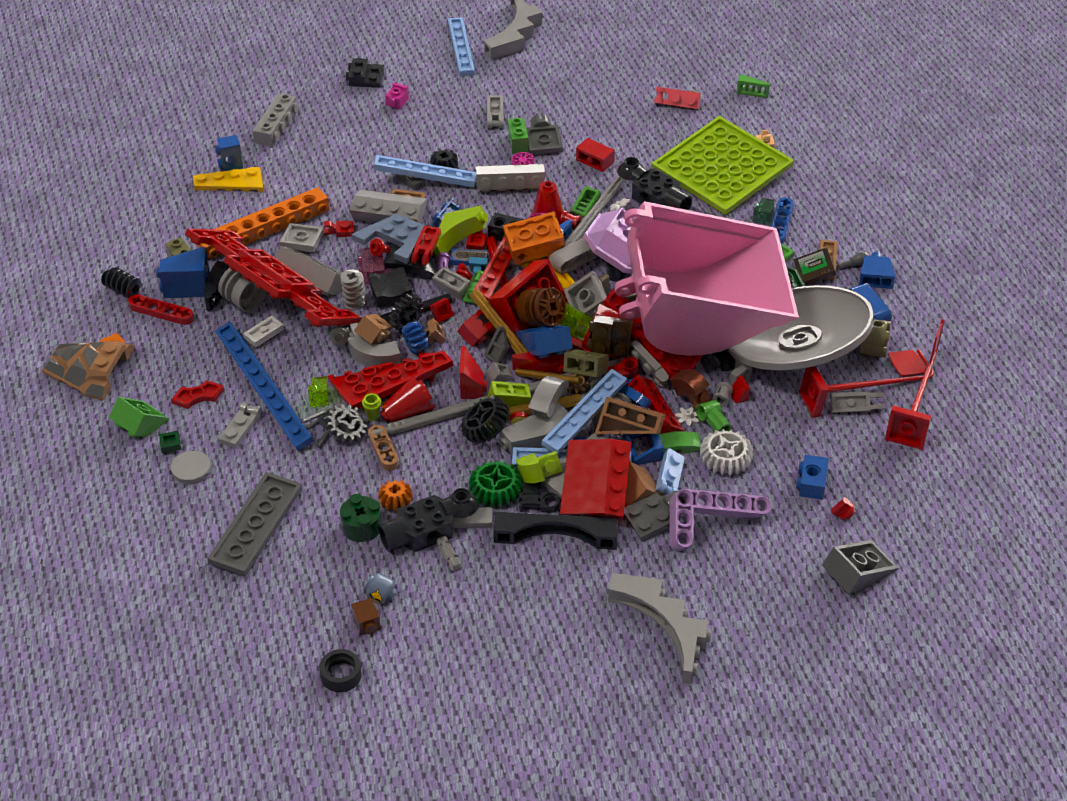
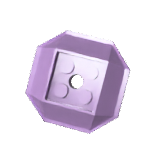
[583,208,636,274]

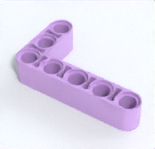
[669,489,771,551]

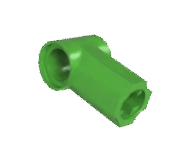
[696,400,732,432]

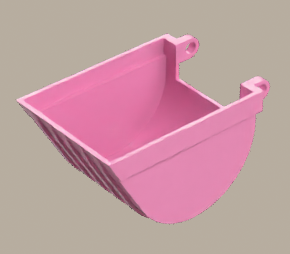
[615,201,799,356]

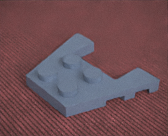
[352,214,425,264]

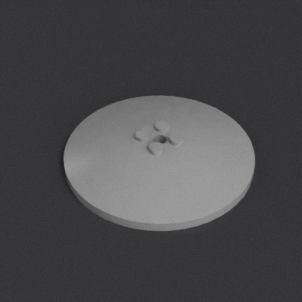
[727,285,874,370]

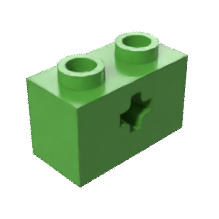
[508,118,528,154]

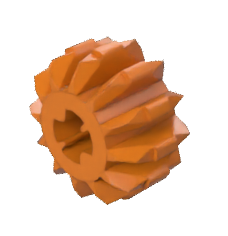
[378,479,413,513]

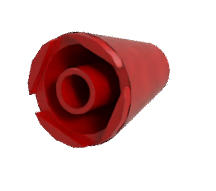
[531,181,564,225]
[380,375,435,423]

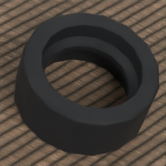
[319,649,362,693]

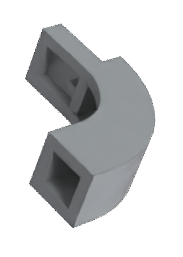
[347,323,401,367]
[529,375,570,419]

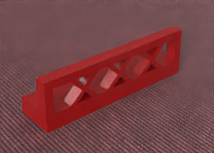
[628,374,685,434]

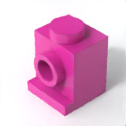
[385,83,409,109]

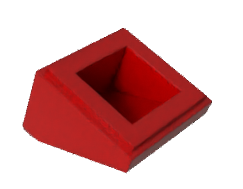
[731,375,750,404]

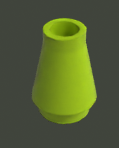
[362,393,381,421]

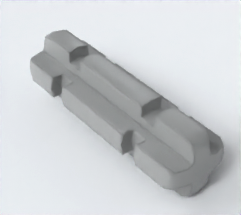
[437,536,461,571]

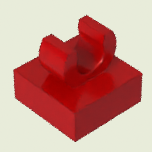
[430,298,454,323]

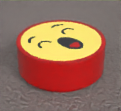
[510,411,529,426]

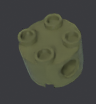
[859,319,891,358]

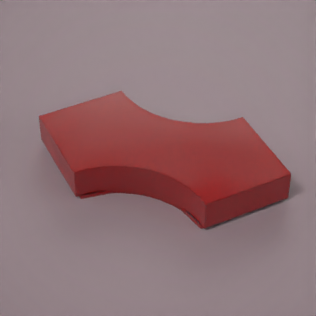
[171,380,224,409]

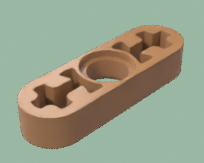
[368,425,399,471]

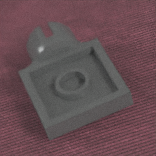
[526,113,563,155]
[624,491,685,542]

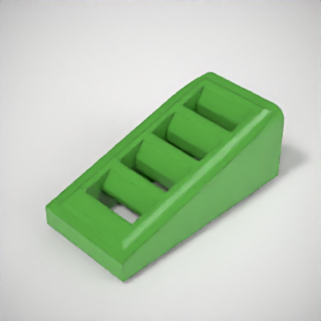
[737,75,770,98]
[570,186,601,218]

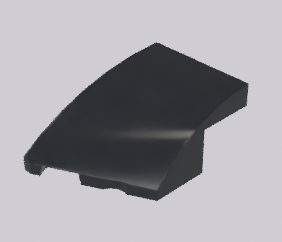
[384,242,437,279]

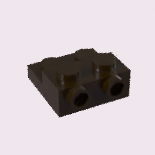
[587,315,633,357]

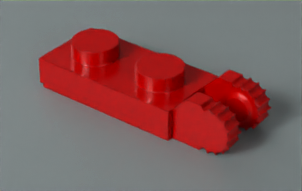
[411,226,441,266]

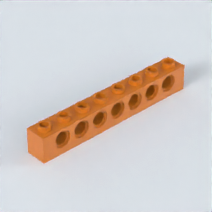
[196,187,329,260]

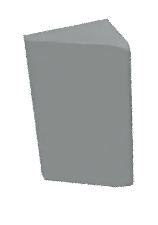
[432,266,471,300]

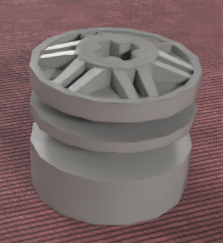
[218,268,267,312]

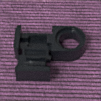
[701,349,735,374]
[519,481,560,513]

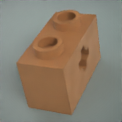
[354,314,393,344]

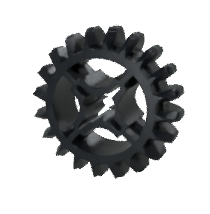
[460,396,511,445]

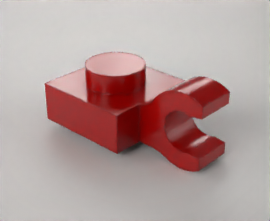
[324,220,354,237]
[466,230,487,250]

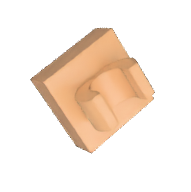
[756,130,775,148]

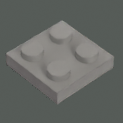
[280,223,324,252]

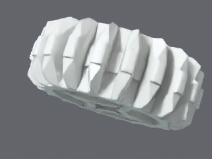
[700,429,753,476]

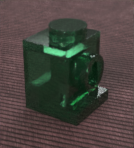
[752,198,775,225]

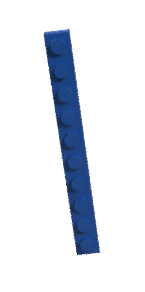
[215,321,314,451]

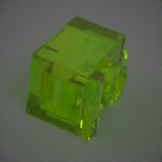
[308,376,329,407]

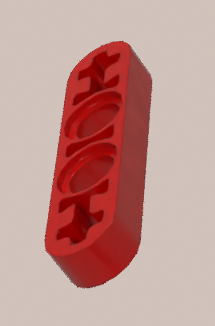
[128,295,194,325]

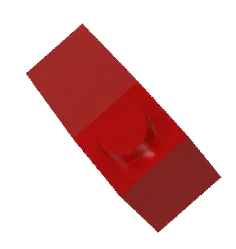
[512,350,569,374]

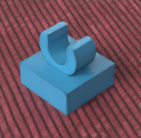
[469,257,488,275]

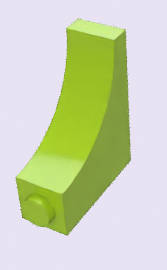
[433,205,488,257]

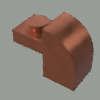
[670,369,712,411]

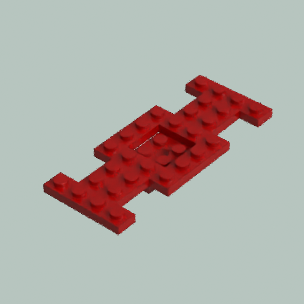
[184,228,362,327]

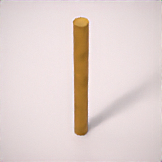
[515,368,582,385]

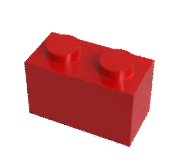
[576,138,615,172]

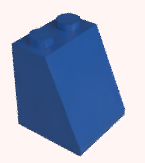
[156,247,210,298]

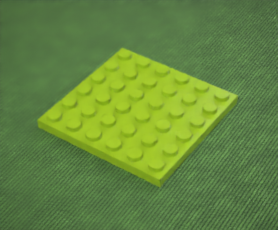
[651,116,794,215]

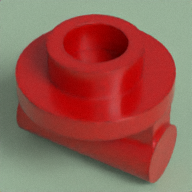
[369,238,391,256]
[455,263,473,281]
[831,497,855,520]

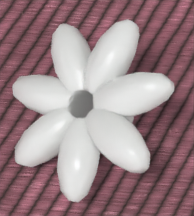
[610,198,630,211]
[675,407,699,426]

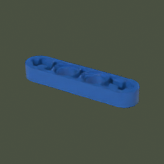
[771,197,793,244]

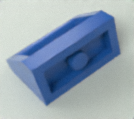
[622,434,664,465]

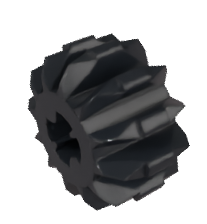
[430,149,458,169]

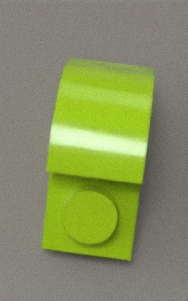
[515,451,562,483]

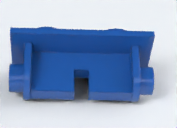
[432,197,461,227]

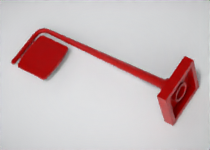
[884,319,945,450]
[798,349,934,418]

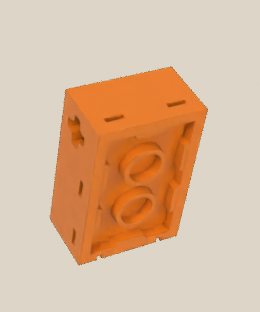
[503,212,565,265]

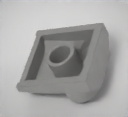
[564,271,607,321]

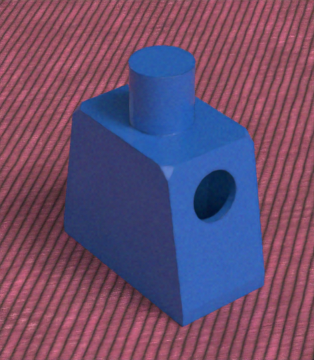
[859,252,895,289]

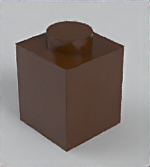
[351,598,381,636]

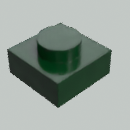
[159,431,182,453]

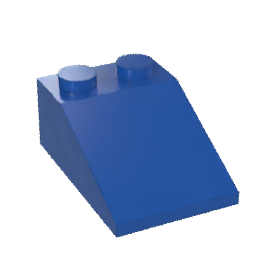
[516,325,573,358]

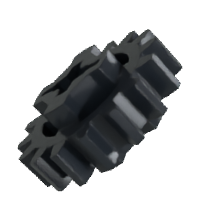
[389,293,424,332]

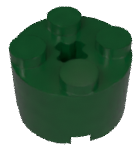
[340,494,382,542]

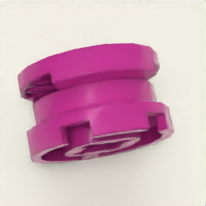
[511,152,535,165]

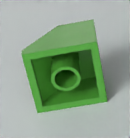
[109,397,169,438]

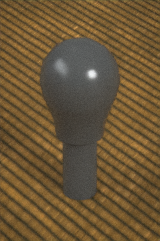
[837,251,870,270]

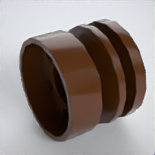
[516,288,566,327]

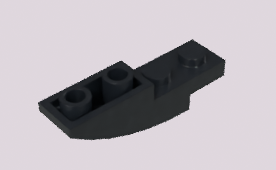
[204,260,229,312]

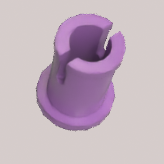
[437,252,451,272]

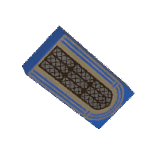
[451,249,488,266]

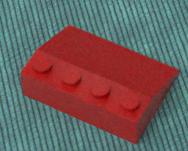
[488,259,570,344]
[559,439,631,525]

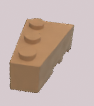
[595,397,666,434]

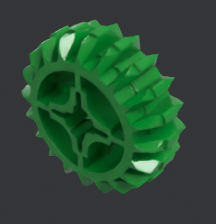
[469,460,523,508]

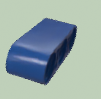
[849,283,892,321]

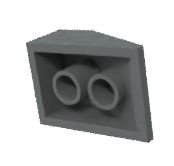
[822,540,899,594]

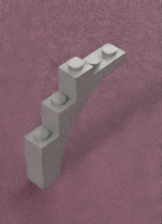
[484,0,543,60]
[608,573,711,684]

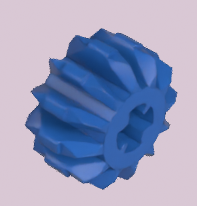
[402,321,429,354]

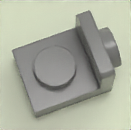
[730,359,752,386]

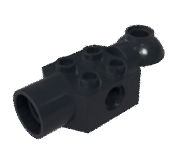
[617,157,692,210]
[378,488,479,552]

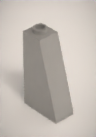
[500,403,581,455]

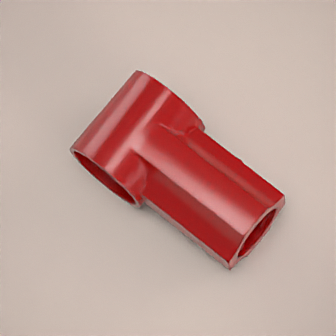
[602,356,638,379]

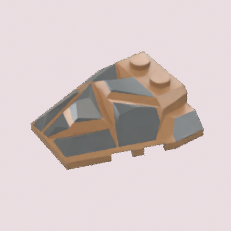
[42,341,135,400]

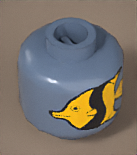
[364,573,397,604]

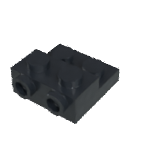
[346,58,385,88]

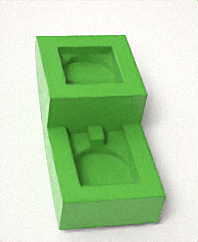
[659,432,701,454]

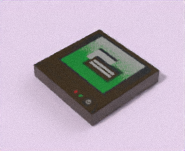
[793,247,836,286]

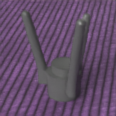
[301,407,337,447]

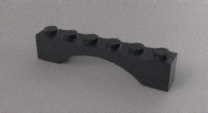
[493,512,618,550]

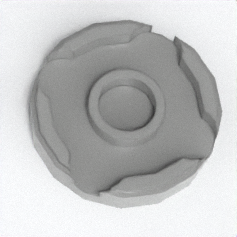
[171,451,211,485]

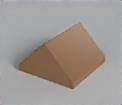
[625,461,663,507]

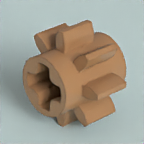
[568,374,589,394]

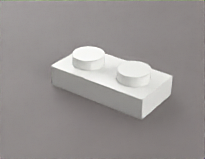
[243,316,284,348]

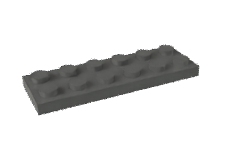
[207,472,302,576]

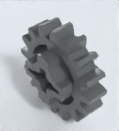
[325,404,368,444]

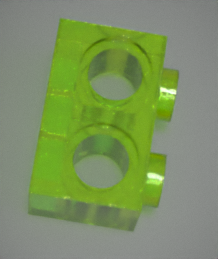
[558,302,592,338]

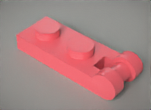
[654,87,701,109]

